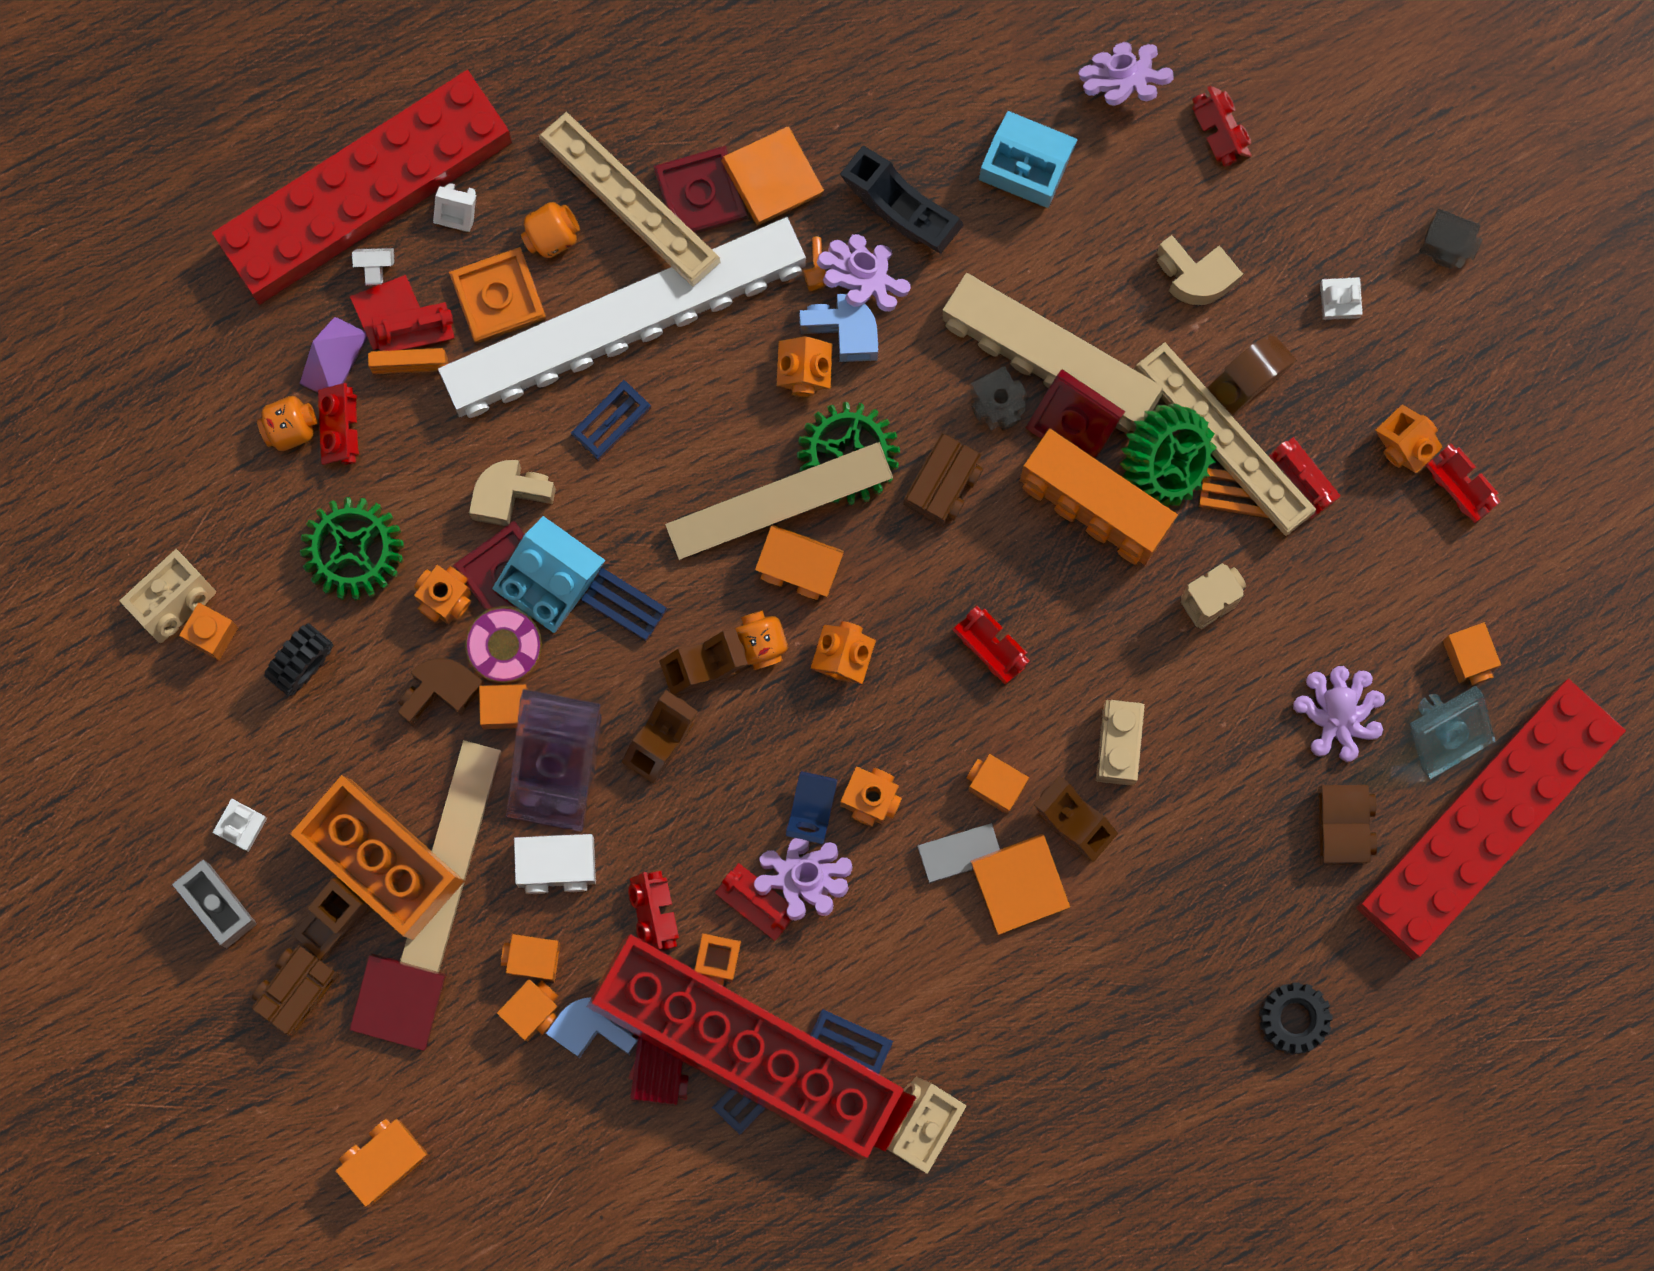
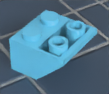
[979,111,1077,208]
[492,516,606,633]

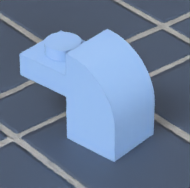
[800,294,878,362]
[546,997,638,1058]

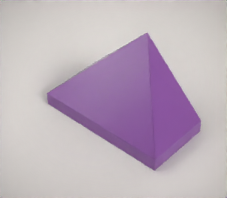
[300,317,368,393]

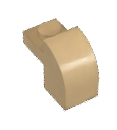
[1157,235,1243,305]
[469,460,556,526]

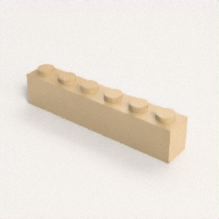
[943,272,1163,433]

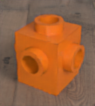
[776,336,833,397]
[1375,404,1443,473]
[414,565,472,625]
[811,621,876,684]
[840,766,902,827]

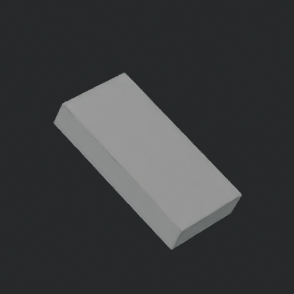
[917,823,1000,883]

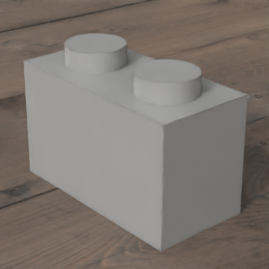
[172,860,257,948]

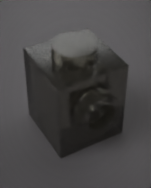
[1419,208,1482,269]

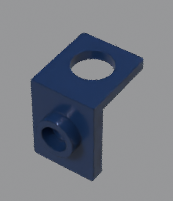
[785,771,838,844]

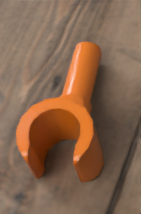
[803,237,826,291]

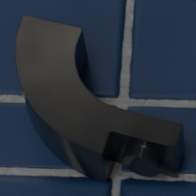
[840,145,964,254]

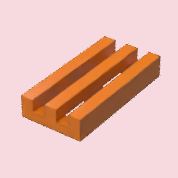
[368,348,448,374]
[1198,468,1269,518]

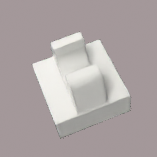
[433,183,476,232]
[352,248,394,285]
[1320,278,1363,320]
[213,798,267,852]

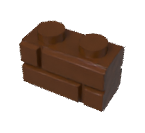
[903,433,984,526]
[252,945,339,1038]

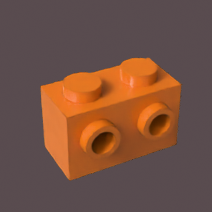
[755,524,844,600]
[335,1119,430,1208]

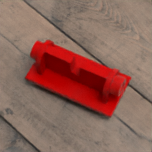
[1192,86,1251,167]
[371,302,455,351]
[318,383,360,465]
[1269,437,1341,519]
[1425,444,1501,523]
[952,606,1030,685]
[715,863,792,941]
[628,871,679,950]

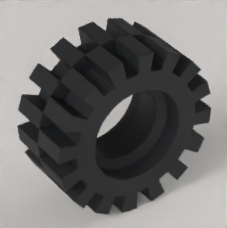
[264,623,333,696]
[1259,982,1332,1054]

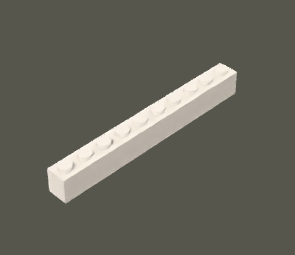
[438,217,806,418]

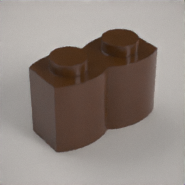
[1318,785,1377,864]

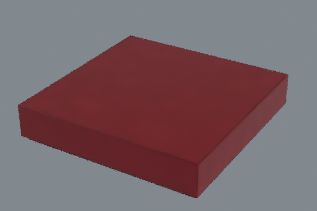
[653,145,747,234]
[1025,369,1126,459]
[452,521,525,613]
[350,954,446,1051]

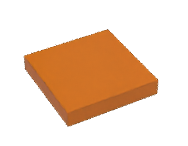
[721,126,824,226]
[449,247,546,344]
[970,834,1070,935]

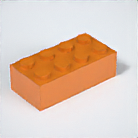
[1019,428,1178,566]
[290,775,465,940]

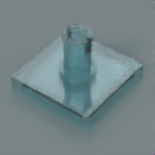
[1410,686,1496,779]

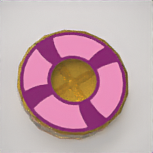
[465,605,542,683]

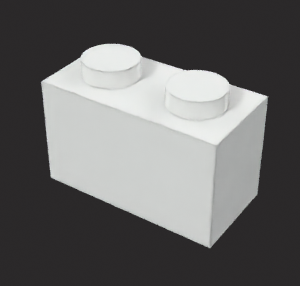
[514,834,596,894]

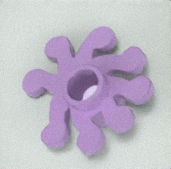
[1079,42,1173,106]
[817,234,911,312]
[1293,666,1385,762]
[754,838,853,921]

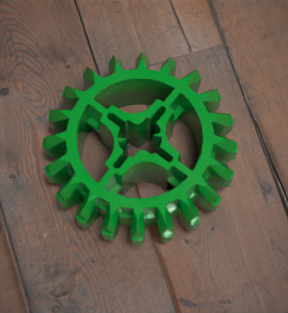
[797,402,900,505]
[1119,404,1217,507]
[300,497,404,601]

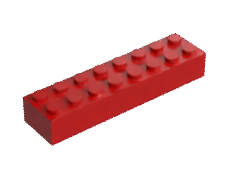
[212,69,512,305]
[1356,678,1626,960]
[587,934,904,1160]

